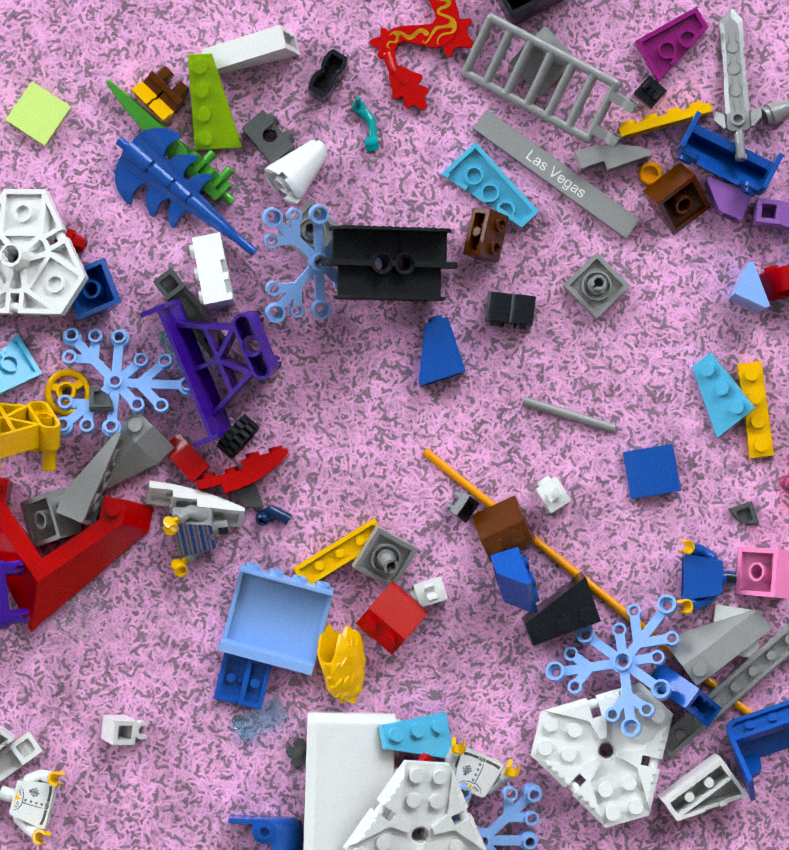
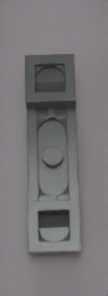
[153,267,225,357]

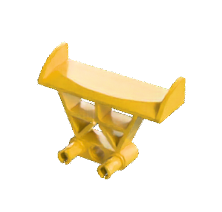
[0,401,61,471]

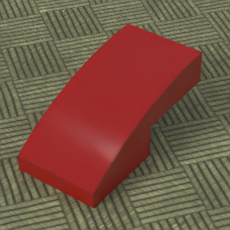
[168,433,210,483]

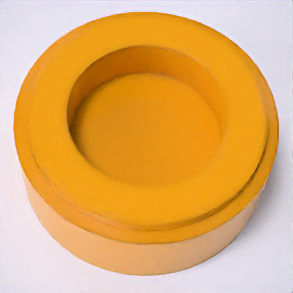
[638,162,663,186]

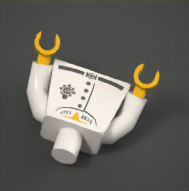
[445,737,521,805]
[0,769,65,846]

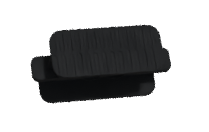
[321,225,458,302]

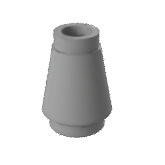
[761,99,789,126]

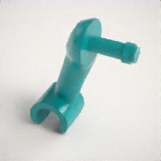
[352,97,379,151]

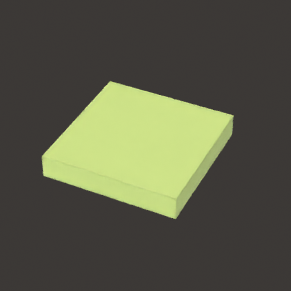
[6,81,72,147]

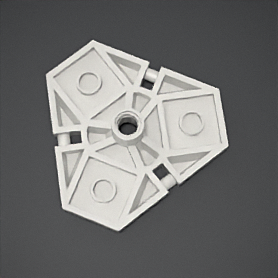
[0,189,89,316]
[530,682,673,828]
[343,760,487,850]

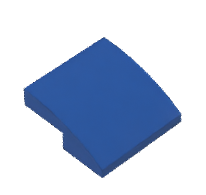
[623,444,682,499]
[213,652,272,710]

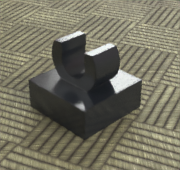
[633,75,667,109]
[447,491,479,523]

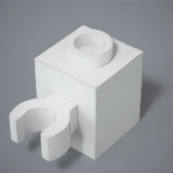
[535,475,571,514]
[410,576,448,607]
[101,715,148,745]

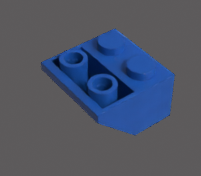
[490,547,540,613]

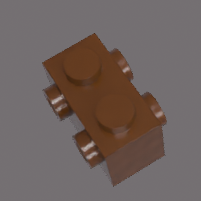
[463,208,509,262]

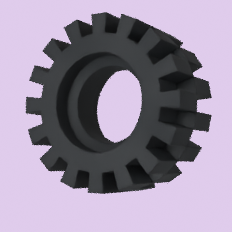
[217,414,260,459]

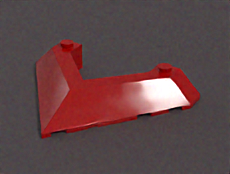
[0,477,154,632]

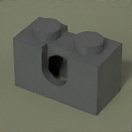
[242,110,295,164]

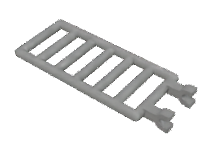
[461,13,640,148]

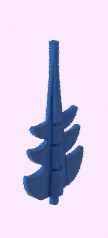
[115,127,258,257]

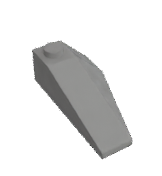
[95,413,175,492]
[56,432,126,526]
[666,609,772,686]

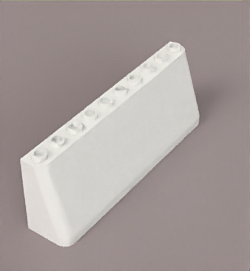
[303,711,400,850]

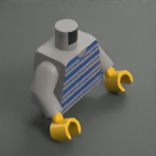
[163,505,229,577]

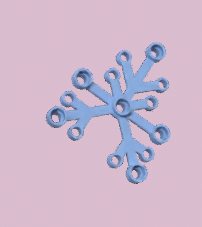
[262,204,382,323]
[58,328,192,439]
[545,595,680,739]
[451,782,542,850]

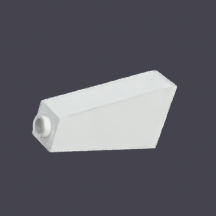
[202,25,300,74]

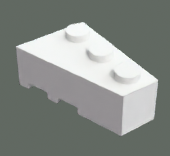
[189,232,236,310]
[657,753,749,821]

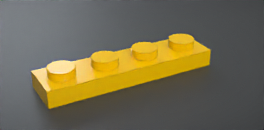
[616,101,712,140]
[737,361,774,459]
[293,518,379,583]

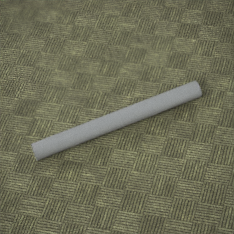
[522,396,616,433]

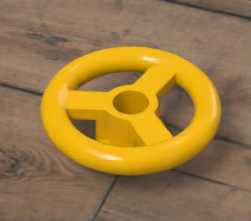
[44,369,91,416]

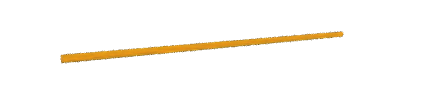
[422,448,753,715]

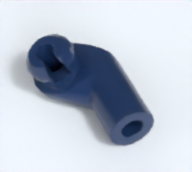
[256,505,292,526]

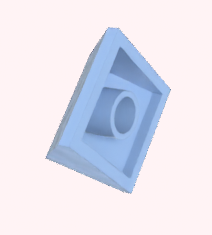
[728,261,770,313]

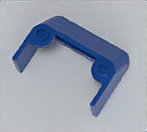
[675,111,784,197]
[726,700,789,801]
[228,815,303,850]

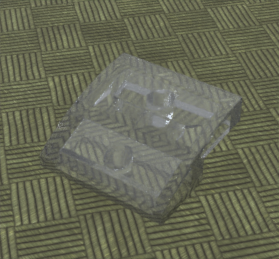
[43,587,106,643]

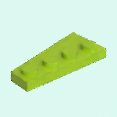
[188,53,242,150]

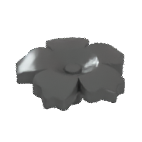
[286,738,307,767]

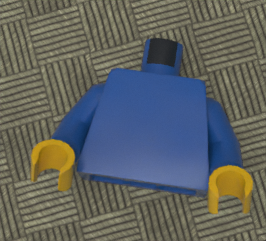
[676,539,737,614]

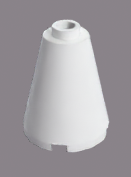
[264,140,328,204]

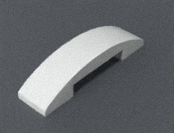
[0,731,43,782]

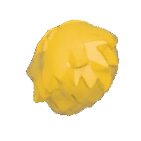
[317,625,366,704]

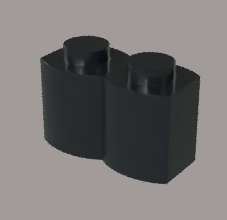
[308,49,348,103]
[485,291,536,330]

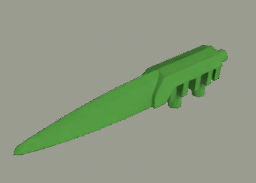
[106,78,236,206]

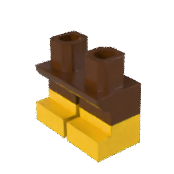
[132,66,190,125]

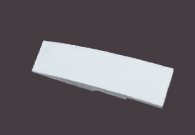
[146,481,245,528]

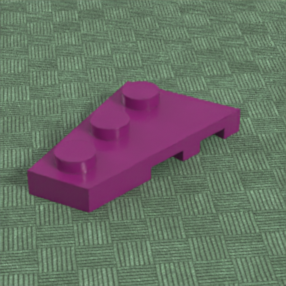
[634,7,708,82]

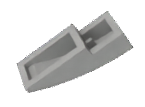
[574,144,652,174]

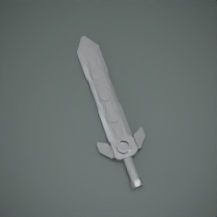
[714,9,762,162]

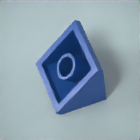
[72,258,122,320]

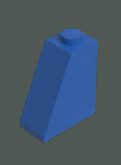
[418,315,466,387]
[651,664,722,727]

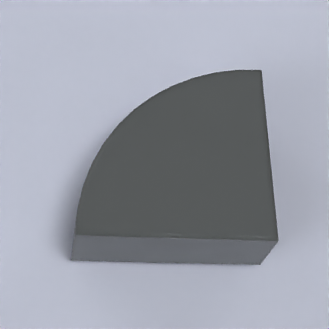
[89,386,114,412]
[233,484,264,508]
[729,501,759,525]

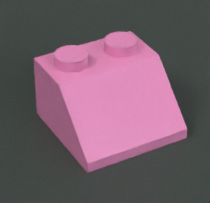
[735,547,789,599]

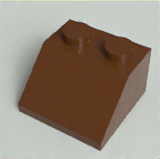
[643,163,711,235]
[472,495,536,562]

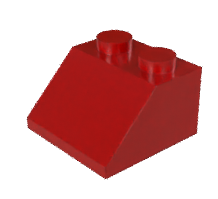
[356,581,429,655]

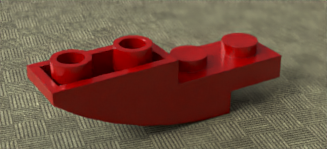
[196,445,289,494]

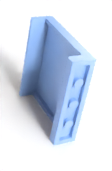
[218,562,335,675]

